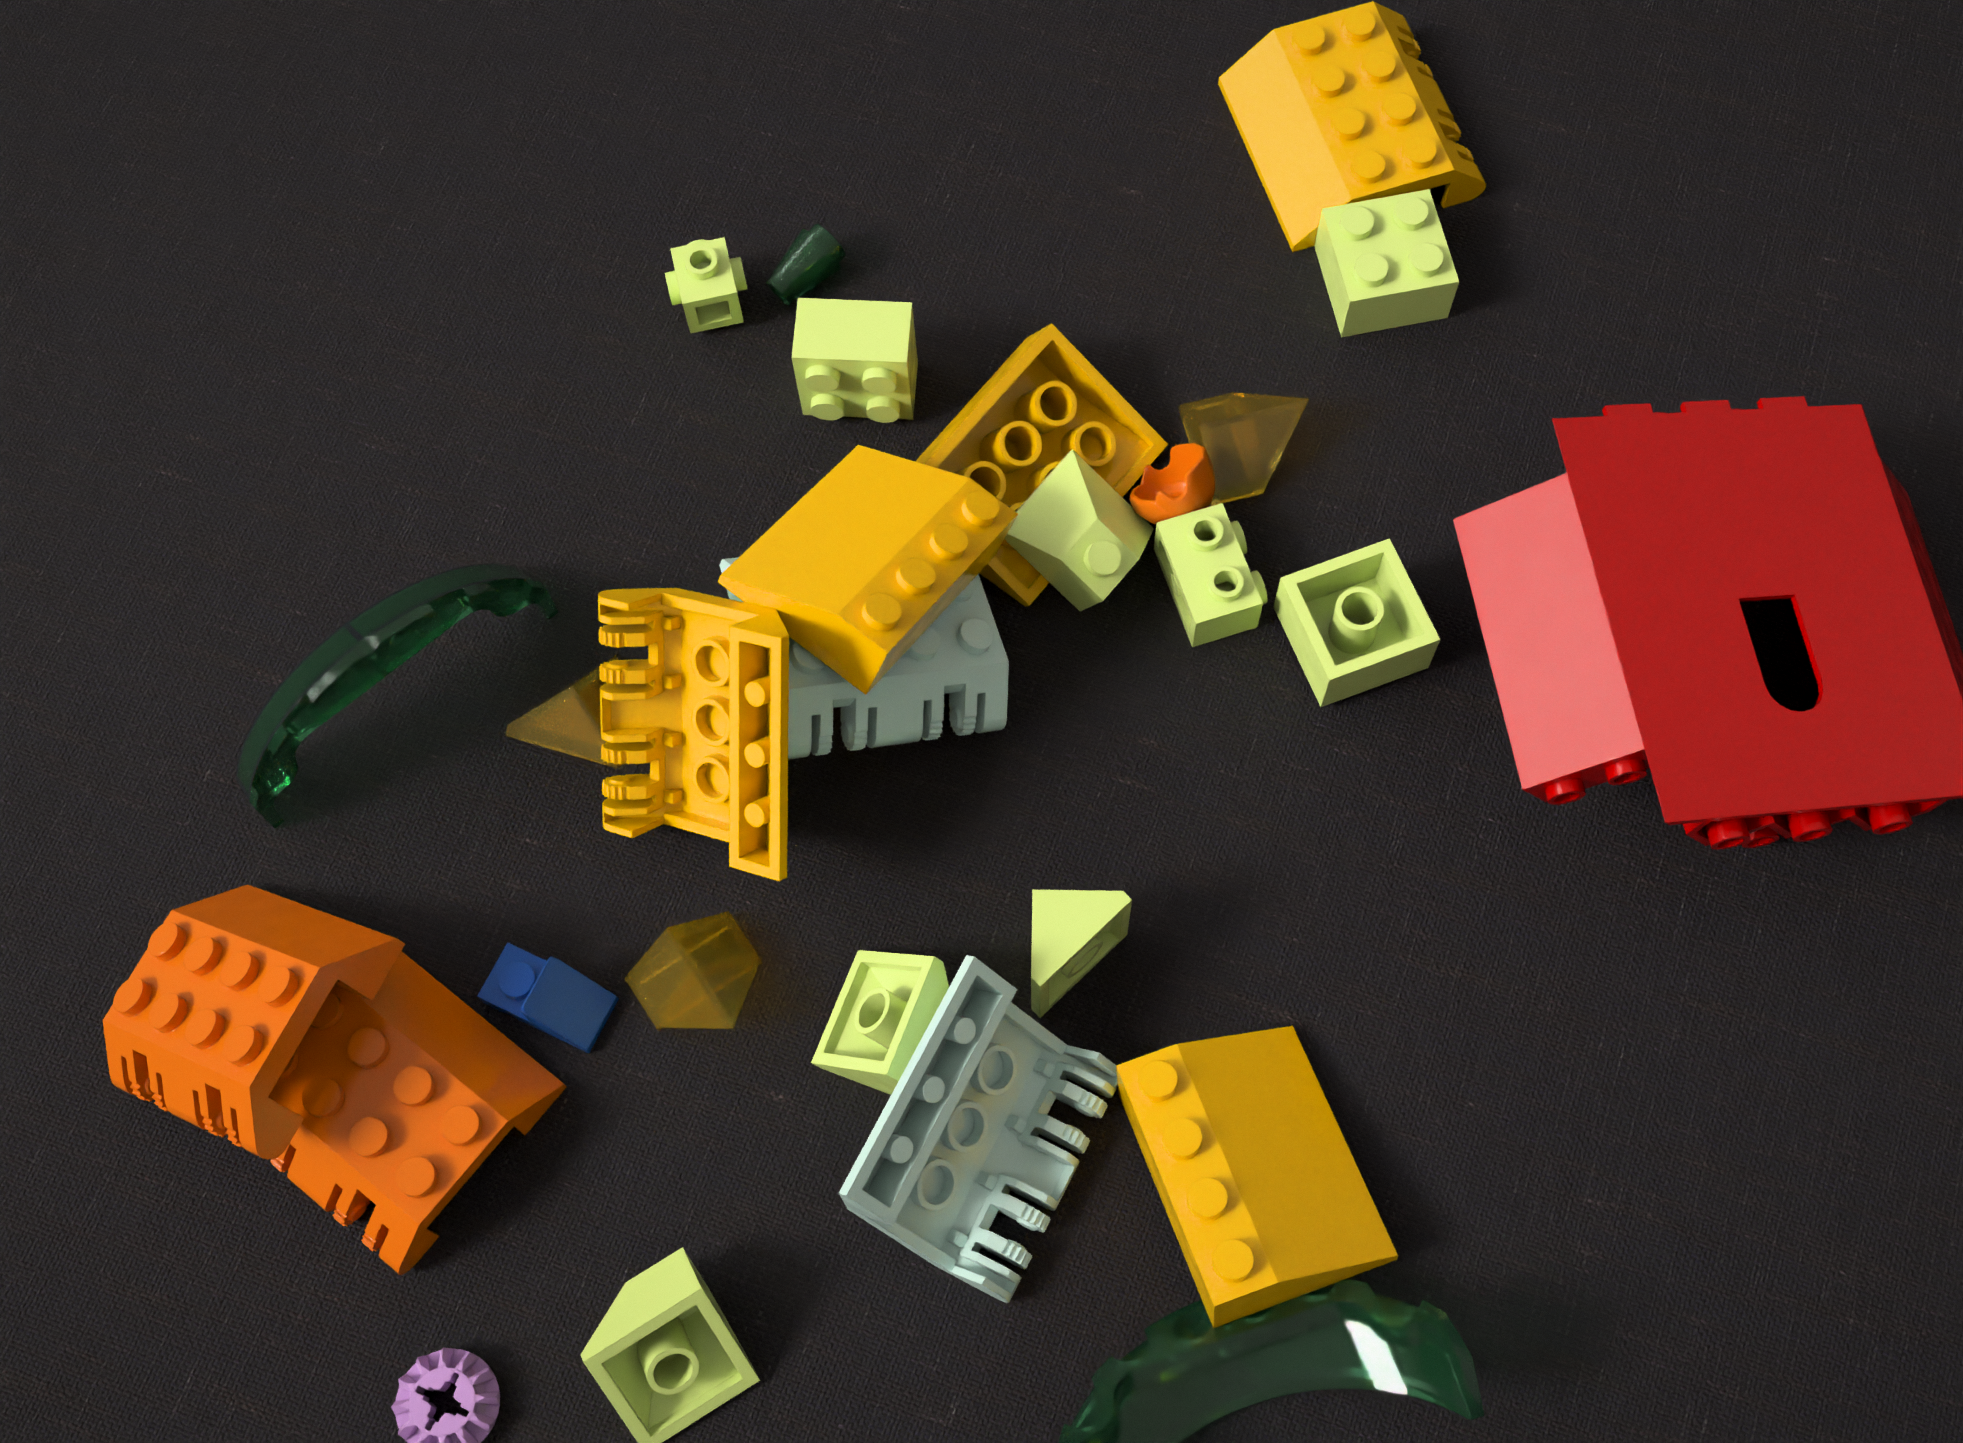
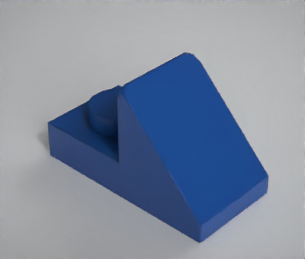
[477,942,619,1053]

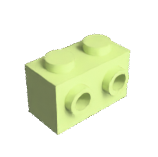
[1154,503,1267,647]

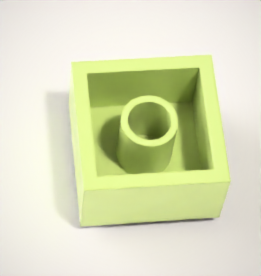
[1314,189,1459,337]
[791,298,918,423]
[1273,538,1440,707]

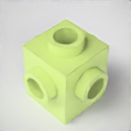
[665,237,748,334]

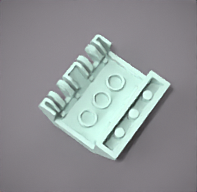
[719,557,1009,760]
[839,955,1118,1303]

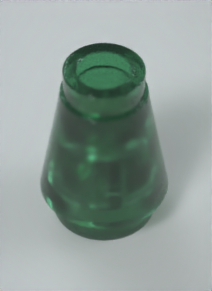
[766,224,846,305]

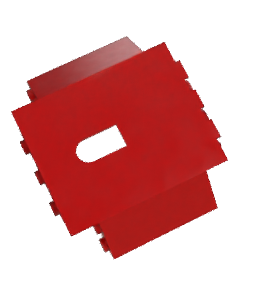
[1453,396,1963,850]

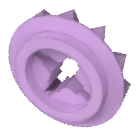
[391,1348,500,1443]

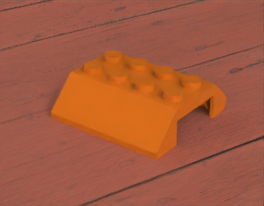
[103,884,405,1160]
[268,951,567,1275]

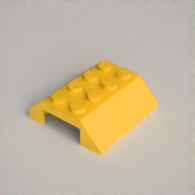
[1218,1,1486,252]
[598,588,789,882]

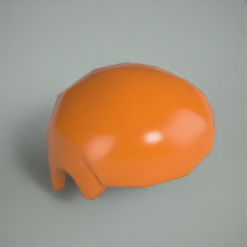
[1130,443,1216,524]

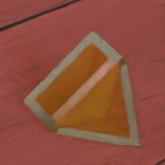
[1179,392,1309,506]
[506,655,621,768]
[625,911,762,1030]

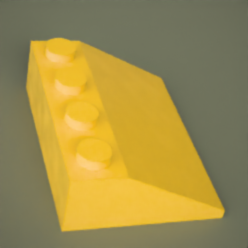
[915,323,1168,607]
[718,445,1018,695]
[1116,1026,1398,1329]

